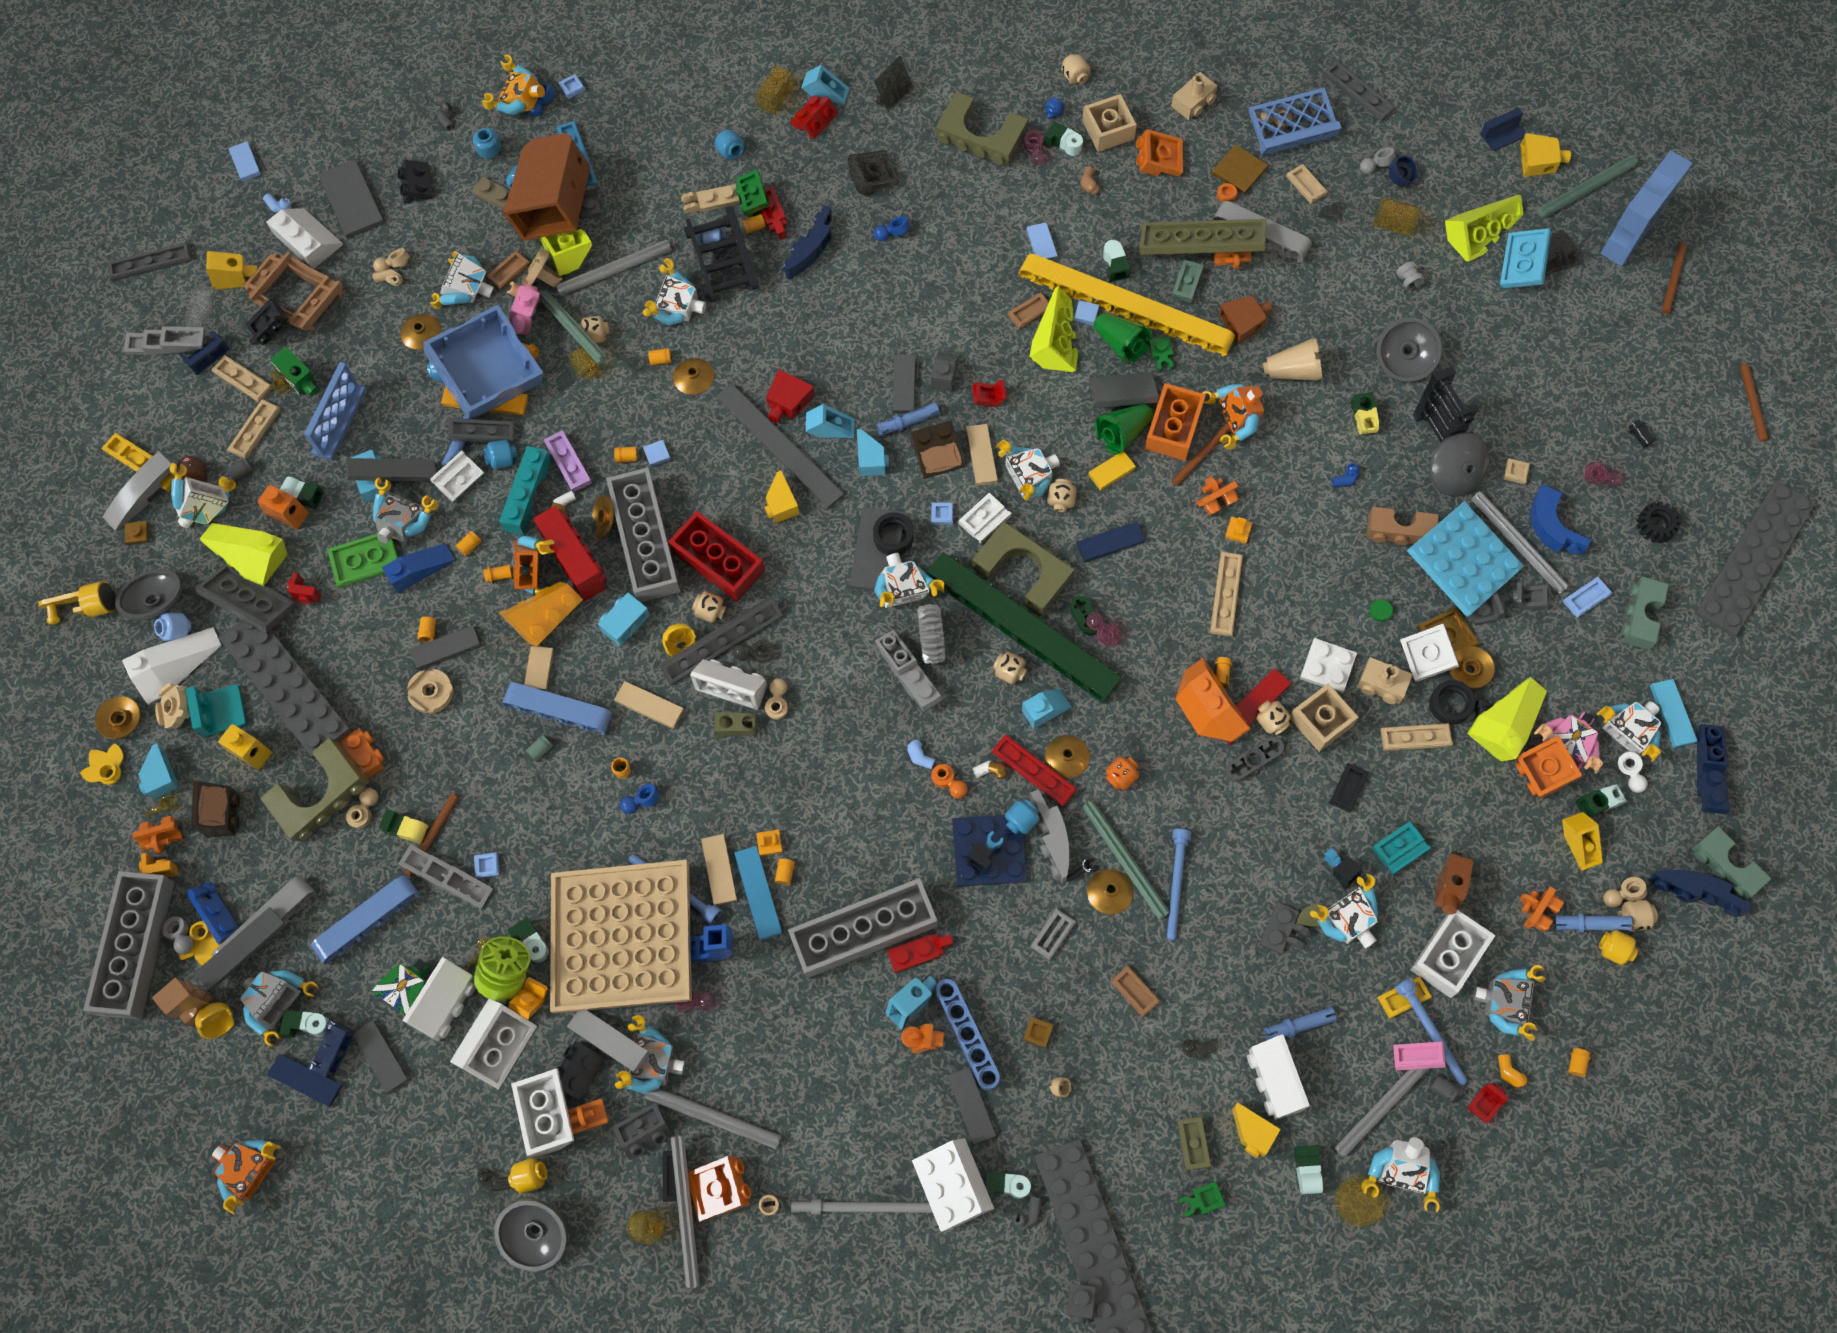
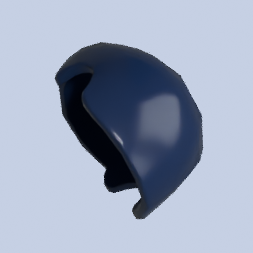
[1388,155,1418,187]

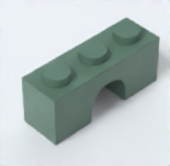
[1621,577,1669,650]
[1692,826,1771,900]

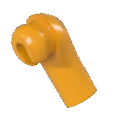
[1498,1054,1527,1088]

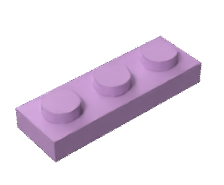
[544,430,592,493]

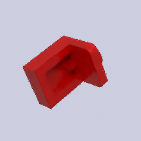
[972,380,1007,407]
[287,572,321,605]
[1466,1083,1509,1124]

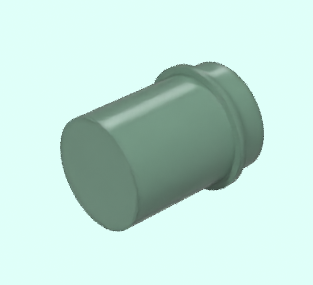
[525,735,553,762]

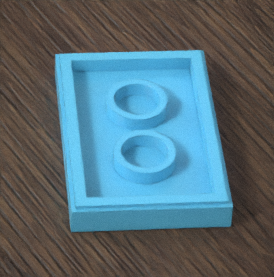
[1500,228,1552,288]

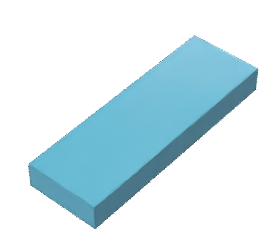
[1650,679,1698,748]

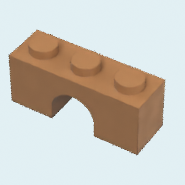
[1367,507,1438,545]
[152,977,214,1027]

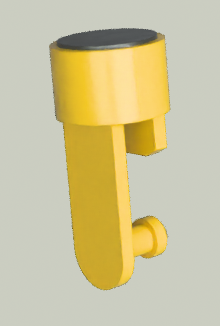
[38,581,116,625]

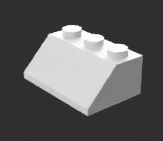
[267,208,344,269]
[690,659,768,710]
[402,957,476,1042]
[450,999,537,1090]
[1247,1034,1310,1121]
[511,1069,574,1157]

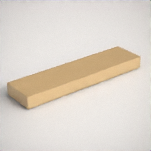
[1210,552,1243,637]

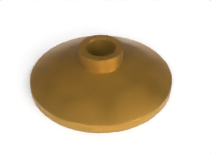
[400,314,441,350]
[673,358,714,395]
[592,495,616,538]
[1449,646,1495,689]
[95,696,141,739]
[1045,735,1090,778]
[1087,869,1134,914]

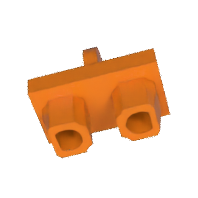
[1214,251,1251,269]
[1196,476,1239,515]
[132,816,183,854]
[1520,886,1564,932]
[901,1023,944,1054]
[568,1098,609,1135]

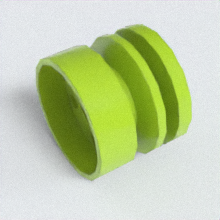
[474,936,531,1001]

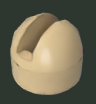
[1050,1077,1071,1098]
[759,1194,779,1215]

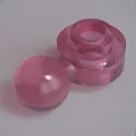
[1024,130,1047,165]
[1584,462,1623,487]
[1086,612,1121,646]
[673,990,716,1012]

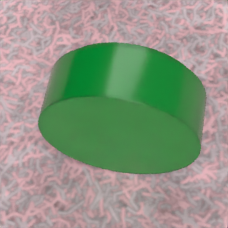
[1369,599,1393,622]

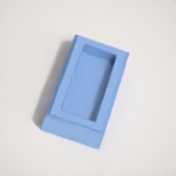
[228,141,261,182]
[1027,222,1057,261]
[1563,577,1612,618]

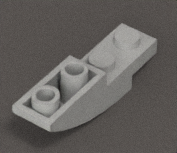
[875,630,942,712]
[1029,789,1069,883]

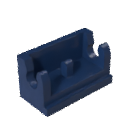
[180,330,230,375]
[307,1020,355,1077]

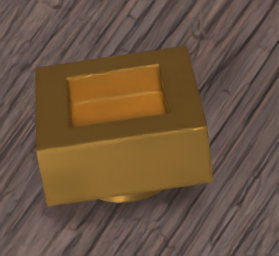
[125,521,149,545]
[1023,1017,1053,1049]

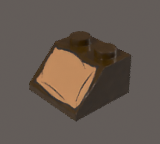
[911,420,965,479]
[191,781,240,838]

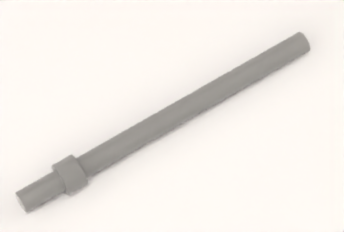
[791,1199,933,1214]

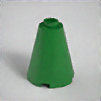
[1094,313,1152,365]
[1094,404,1154,455]

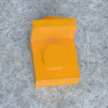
[139,853,178,877]
[508,977,548,1020]

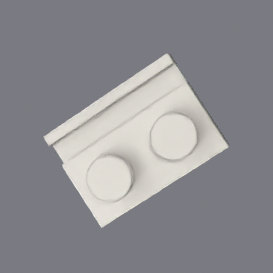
[430,451,484,503]
[959,493,1012,544]

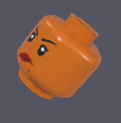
[1105,757,1139,790]

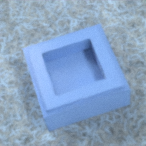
[558,74,586,99]
[1074,300,1099,325]
[643,440,671,467]
[931,503,953,525]
[474,852,500,879]

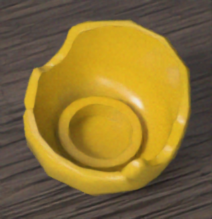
[662,623,696,657]
[195,1002,234,1039]

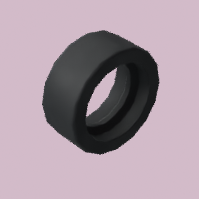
[873,512,914,555]
[1429,680,1476,725]

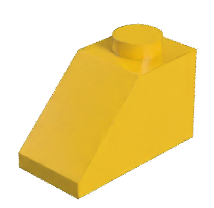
[764,471,799,524]
[1562,812,1603,871]
[1232,1102,1281,1158]

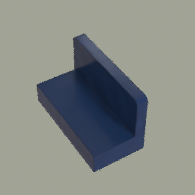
[1480,108,1526,151]

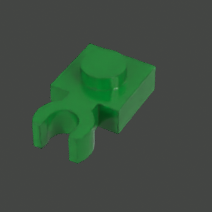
[1148,336,1173,372]
[1177,1181,1225,1217]

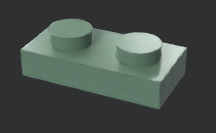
[1171,260,1204,303]

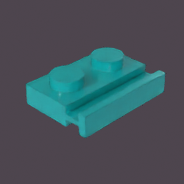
[1372,821,1431,875]

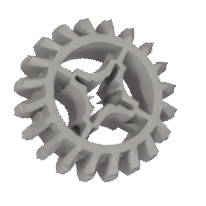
[917,604,945,664]

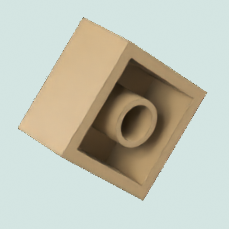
[1082,94,1137,152]
[1290,683,1359,752]

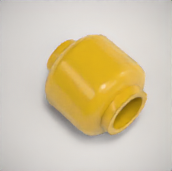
[1599,930,1638,965]
[508,1158,547,1194]

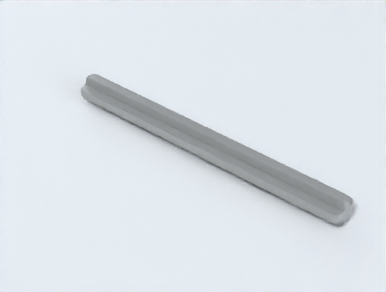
[557,240,672,296]
[1472,492,1568,593]
[1335,1068,1429,1157]
[645,1088,781,1149]
[671,1136,700,1289]

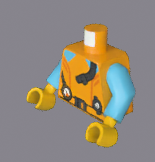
[482,55,545,116]

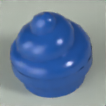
[1045,97,1065,119]

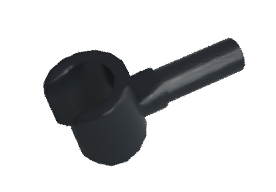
[1067,858,1100,881]

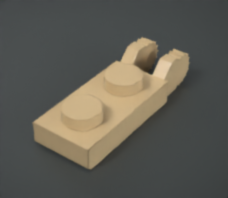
[681,184,740,214]

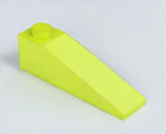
[1445,195,1524,261]
[539,229,592,276]
[1030,286,1078,372]
[200,523,287,586]
[1467,677,1547,761]

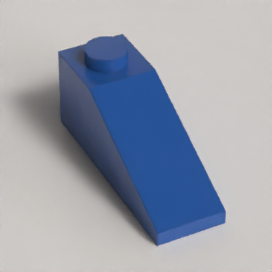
[382,544,456,593]

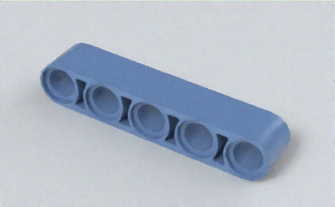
[502,682,613,735]
[310,875,420,965]
[936,979,1000,1091]

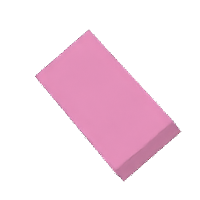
[1393,1041,1446,1071]

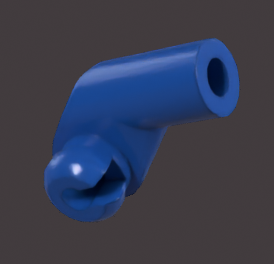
[1332,463,1360,488]

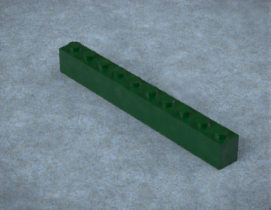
[927,552,1121,704]

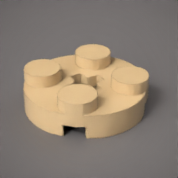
[407,669,454,714]
[155,684,190,729]

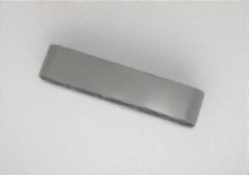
[1213,201,1312,263]
[212,876,317,973]

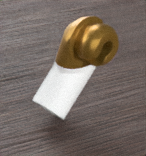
[552,491,576,512]
[972,761,1007,779]

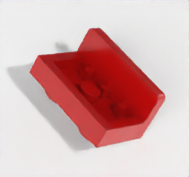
[790,96,838,139]

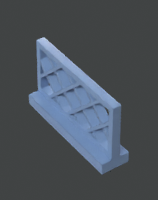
[1248,87,1341,156]
[304,362,367,461]

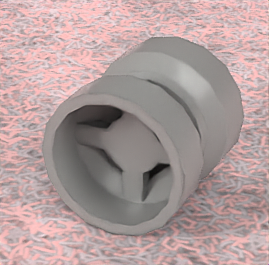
[1396,261,1425,291]

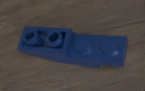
[783,205,832,279]
[1697,724,1730,814]
[1649,870,1752,917]

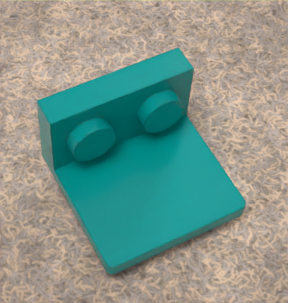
[185,684,247,738]

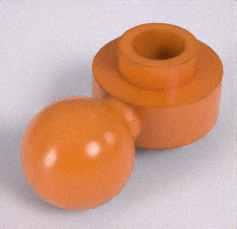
[931,764,968,799]

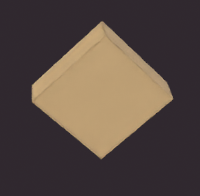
[1504,458,1530,484]

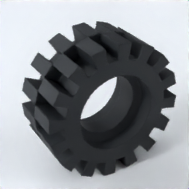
[1636,501,1681,543]

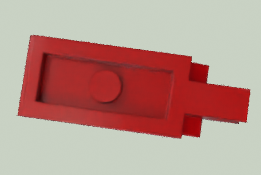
[761,186,787,240]
[887,934,953,973]

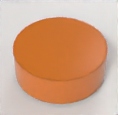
[1217,183,1238,202]

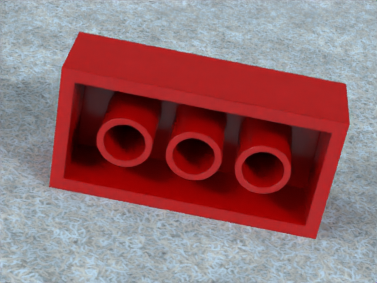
[533,505,607,602]
[668,511,765,602]

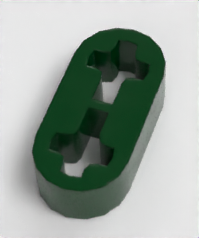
[1070,596,1100,636]

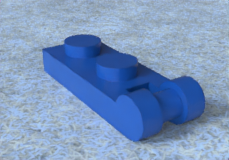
[187,882,239,945]

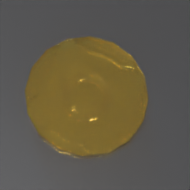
[1334,1176,1385,1227]

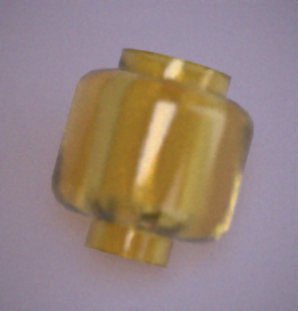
[569,347,601,379]
[627,1209,664,1245]

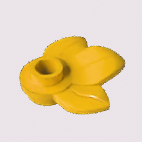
[80,744,124,785]
[179,921,221,966]

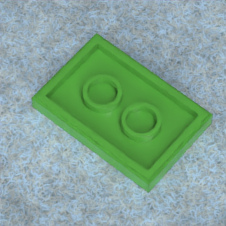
[327,533,399,588]

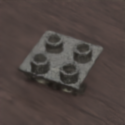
[874,56,913,112]
[1545,230,1582,275]

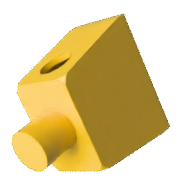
[1520,133,1571,177]
[206,251,258,290]
[218,724,273,771]

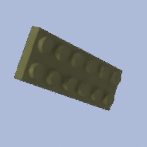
[1139,219,1267,255]

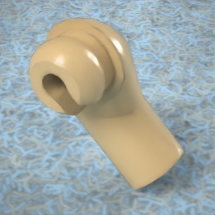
[372,269,402,286]

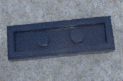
[1076,522,1145,563]
[267,1054,343,1107]

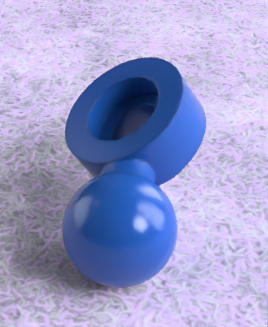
[528,82,555,117]
[874,216,910,241]
[620,783,660,814]

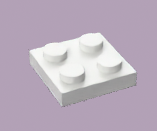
[1400,624,1460,682]
[1300,638,1357,694]

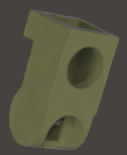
[714,712,756,738]

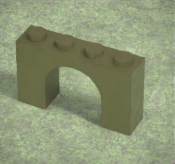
[936,92,1028,166]
[972,521,1074,616]
[260,738,370,841]

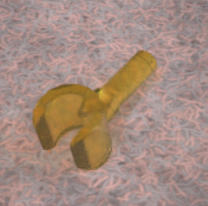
[270,370,289,395]
[145,796,178,817]
[466,937,489,969]

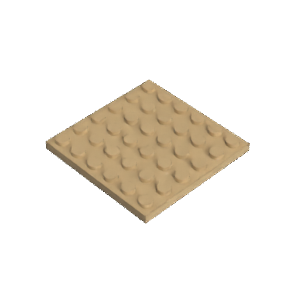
[550,860,692,1014]

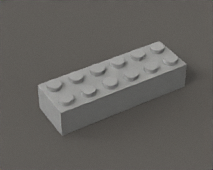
[606,468,681,603]
[83,871,175,1020]
[788,878,938,979]

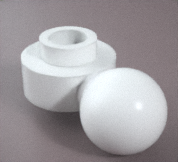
[1618,751,1648,793]

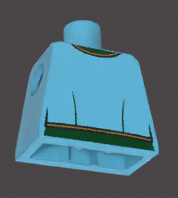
[885,975,937,1030]

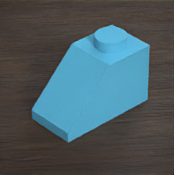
[801,65,850,104]
[806,404,855,438]
[857,429,889,476]
[1022,689,1072,729]
[138,743,180,799]

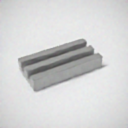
[1030,908,1076,961]

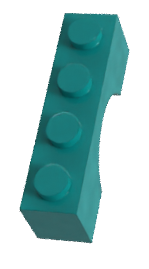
[499,446,552,536]

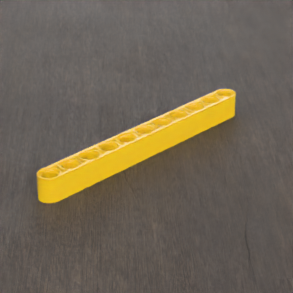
[1019,254,1235,357]

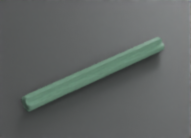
[1537,155,1638,219]
[539,290,607,364]
[1083,800,1169,919]

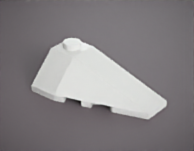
[122,627,222,705]

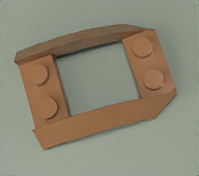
[244,252,342,330]

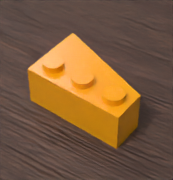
[499,582,583,647]

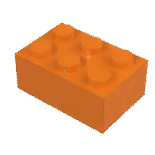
[1145,383,1206,461]

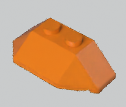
[1175,658,1251,742]

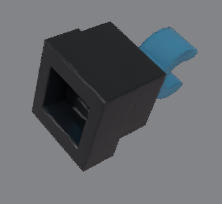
[966,831,1003,875]
[1324,848,1362,889]

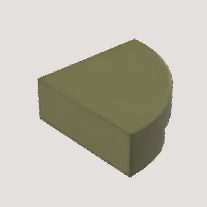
[1296,904,1320,928]

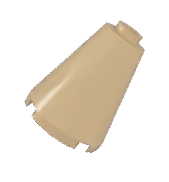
[1263,338,1322,381]

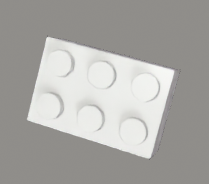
[1410,910,1495,998]
[912,1138,994,1232]

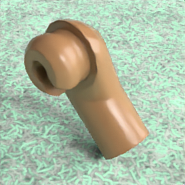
[1080,167,1099,195]

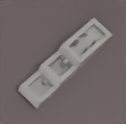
[124,326,205,355]
[102,451,171,531]
[398,844,493,909]
[567,1010,650,1074]

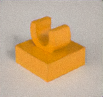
[1225,516,1252,544]
[756,829,783,857]

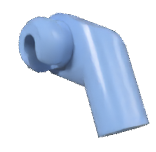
[263,193,291,212]
[908,740,935,770]

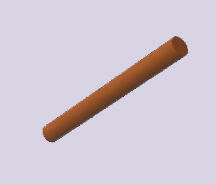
[1661,243,1687,314]
[1740,364,1769,442]
[1172,423,1230,486]
[404,793,459,878]

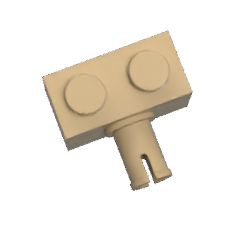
[1171,72,1218,120]
[1357,657,1413,704]

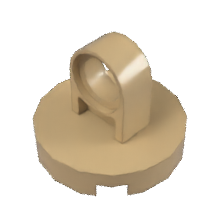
[522,248,562,287]

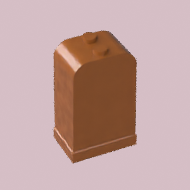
[503,133,590,241]

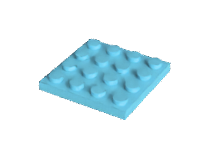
[1407,501,1524,617]

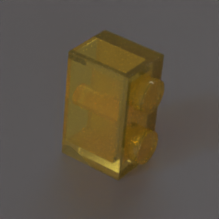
[755,65,794,115]
[1372,197,1422,237]

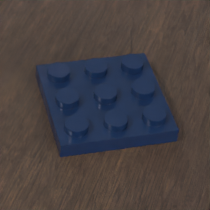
[952,815,1027,887]

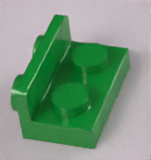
[735,169,770,218]

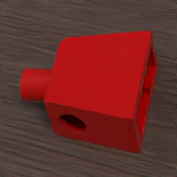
[766,369,815,423]

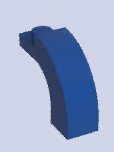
[1530,484,1591,555]
[691,924,733,963]

